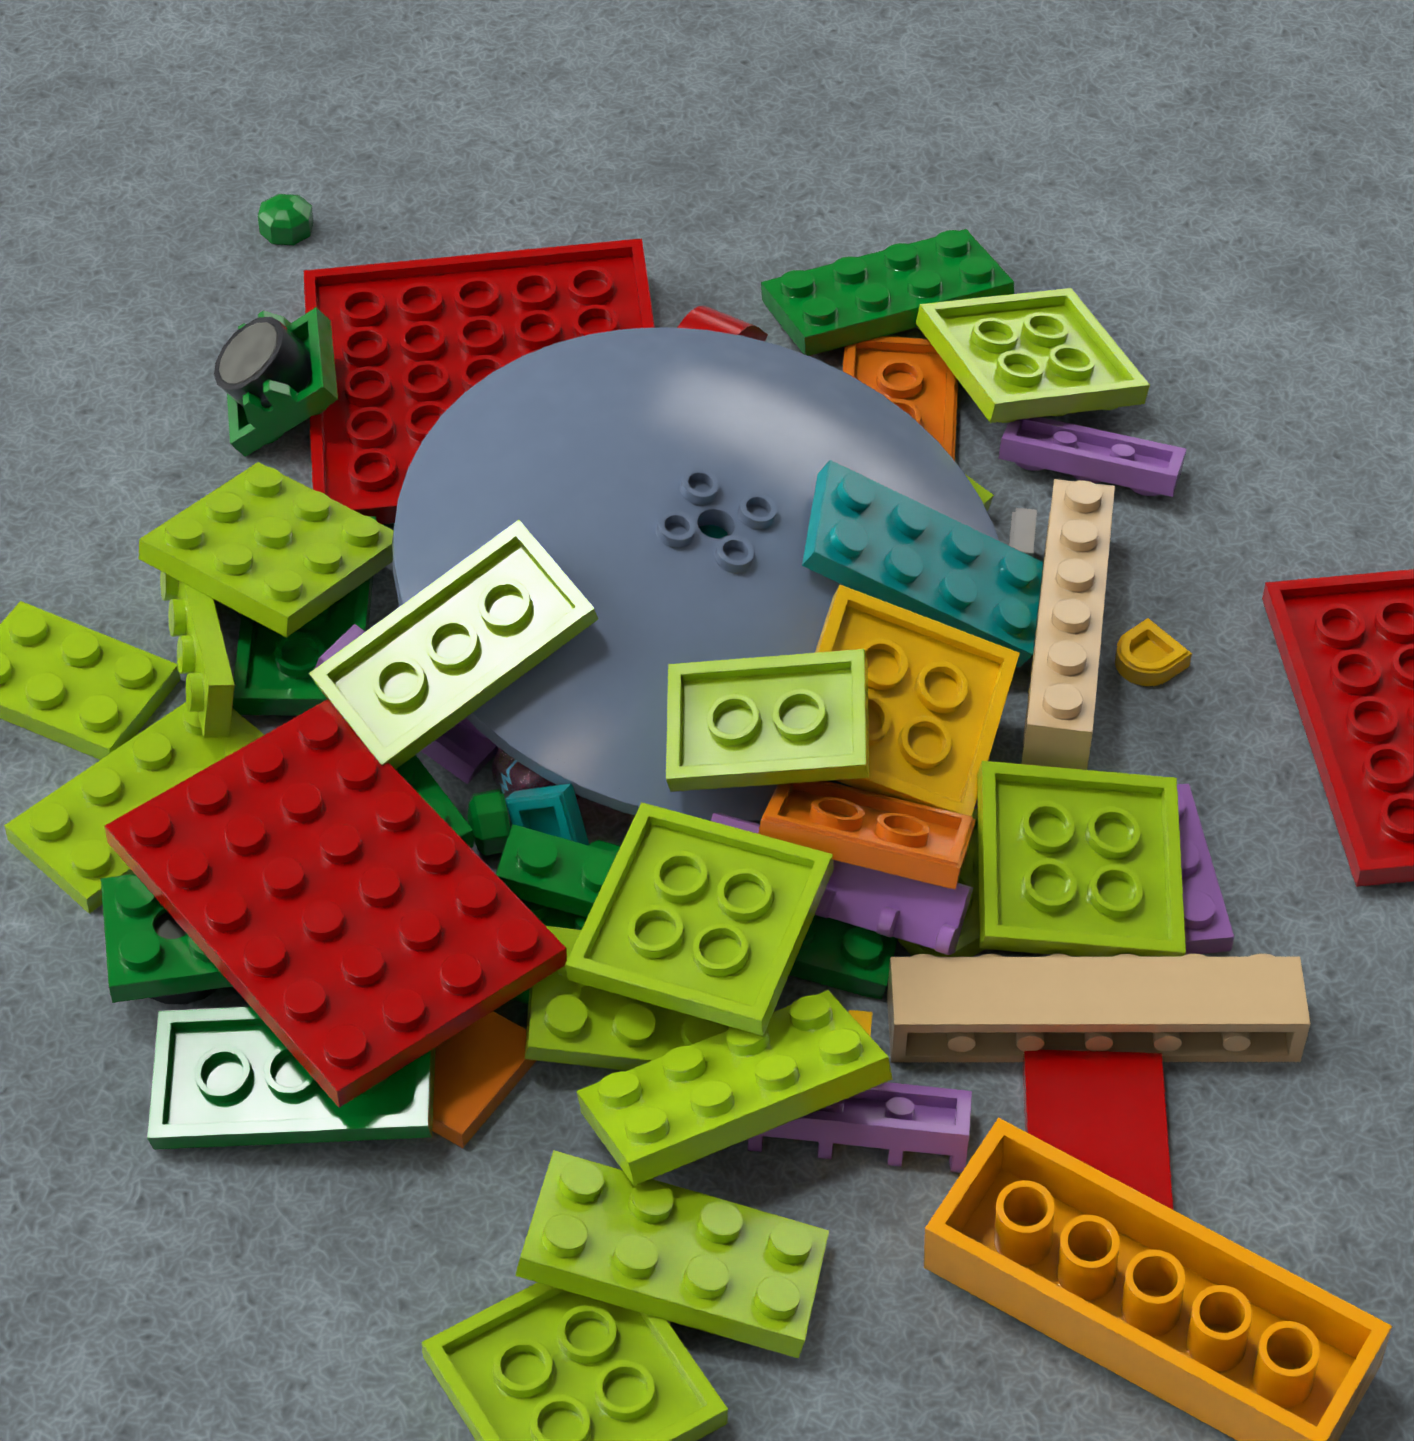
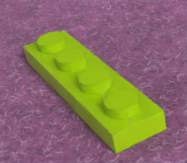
[160,571,235,738]

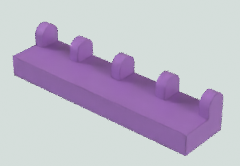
[711,813,973,955]
[748,1082,972,1173]

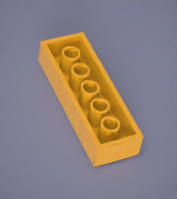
[924,1117,1392,1441]

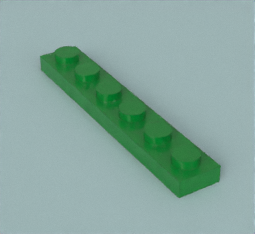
[496,824,898,999]

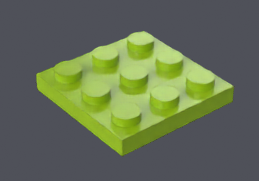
[916,288,1150,423]
[138,462,394,637]
[977,761,1186,957]
[565,802,834,1036]
[421,1282,728,1441]

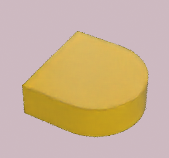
[1115,618,1192,686]

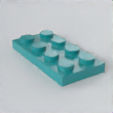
[802,460,1043,668]

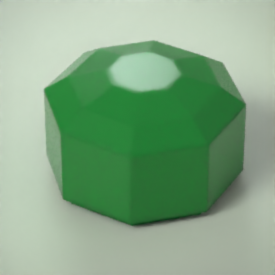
[258,194,314,245]
[467,789,511,855]

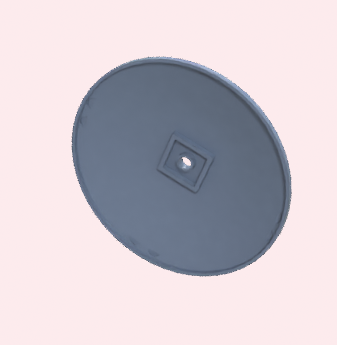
[392,327,999,824]

